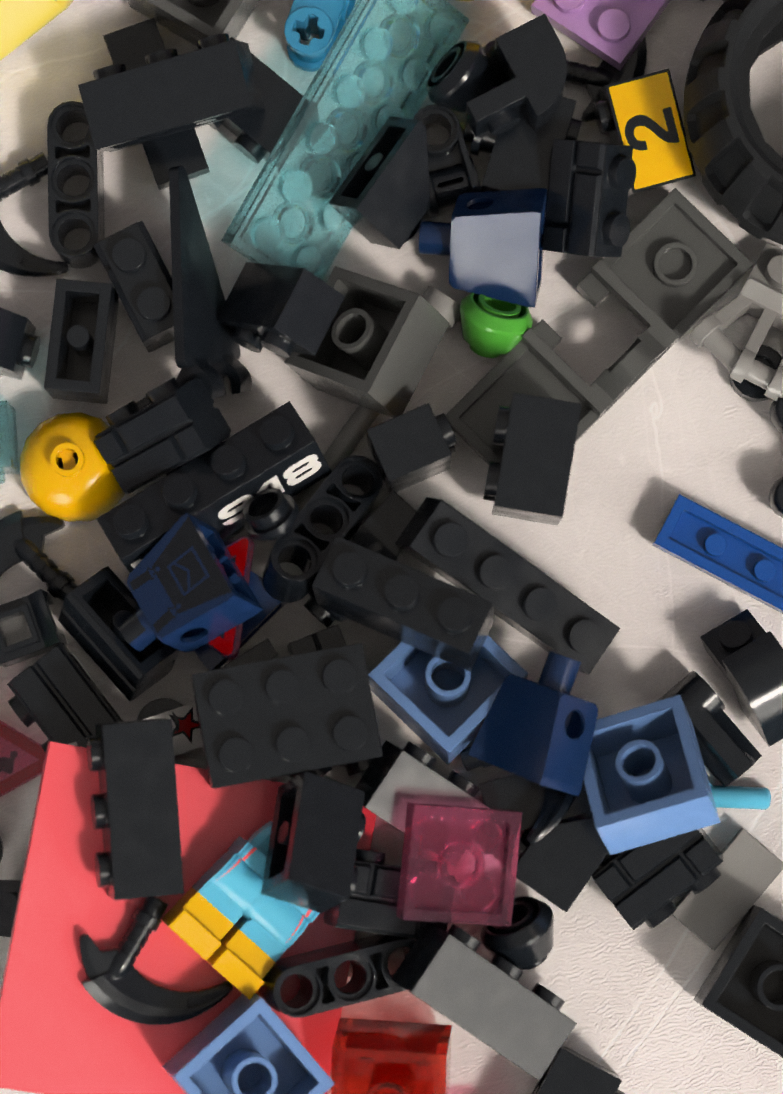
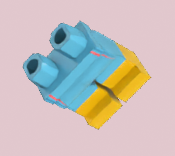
[161,821,320,1000]

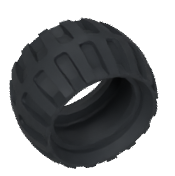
[684,0,783,245]

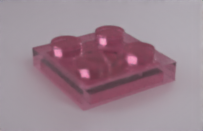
[396,802,522,926]

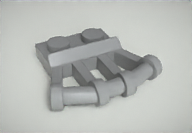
[689,242,783,401]

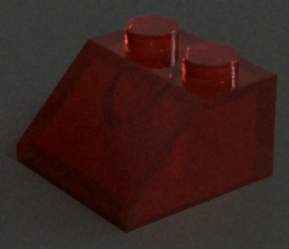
[331,1018,452,1094]

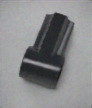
[658,671,762,787]

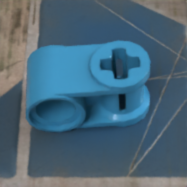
[284,0,356,72]

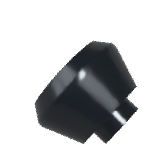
[426,41,497,113]
[480,896,554,970]

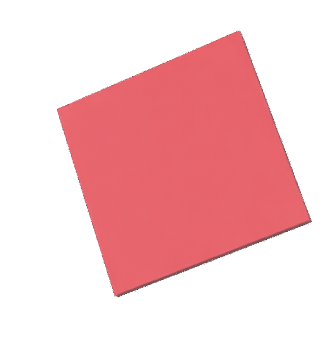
[0,741,376,1094]

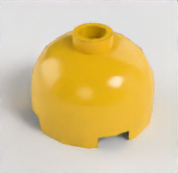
[20,412,125,522]

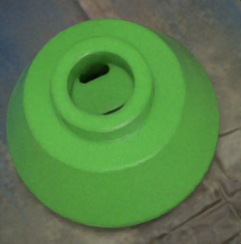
[460,293,533,358]

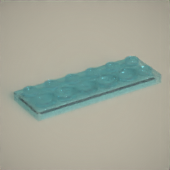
[221,0,469,280]

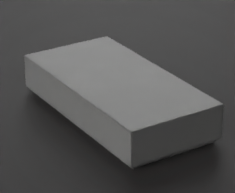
[672,828,783,951]

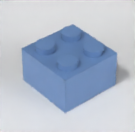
[368,636,528,765]
[584,694,721,855]
[162,993,335,1094]

